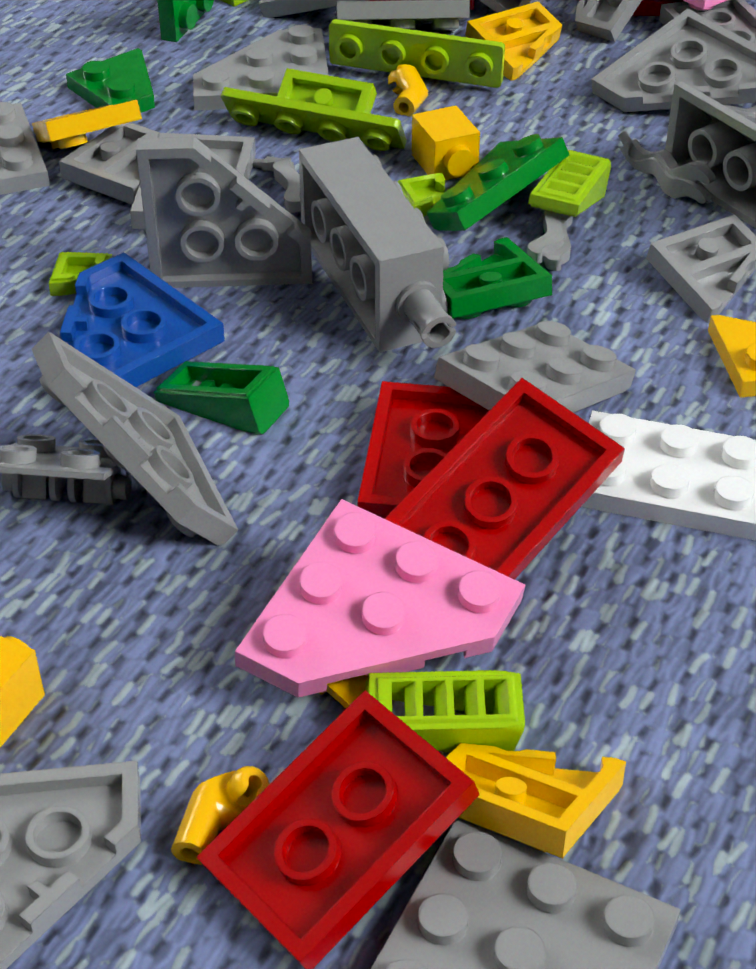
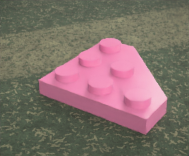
[235,499,525,698]

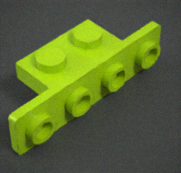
[329,19,505,88]
[220,68,407,151]

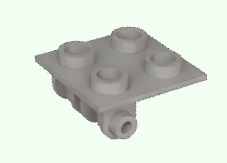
[0,434,131,505]

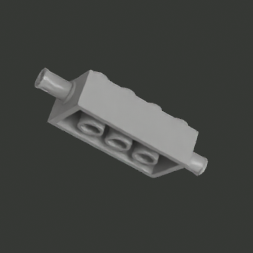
[299,137,456,353]

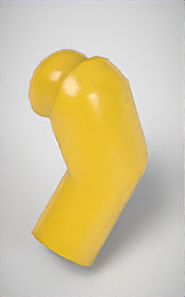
[388,64,428,117]
[171,766,270,865]

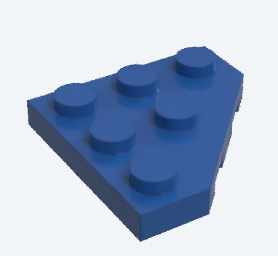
[60,252,225,387]

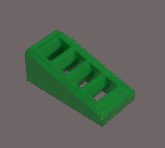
[153,361,289,434]

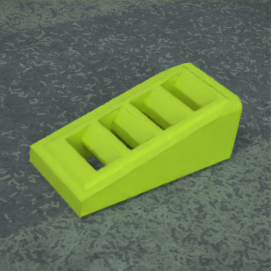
[528,150,611,217]
[366,670,525,753]

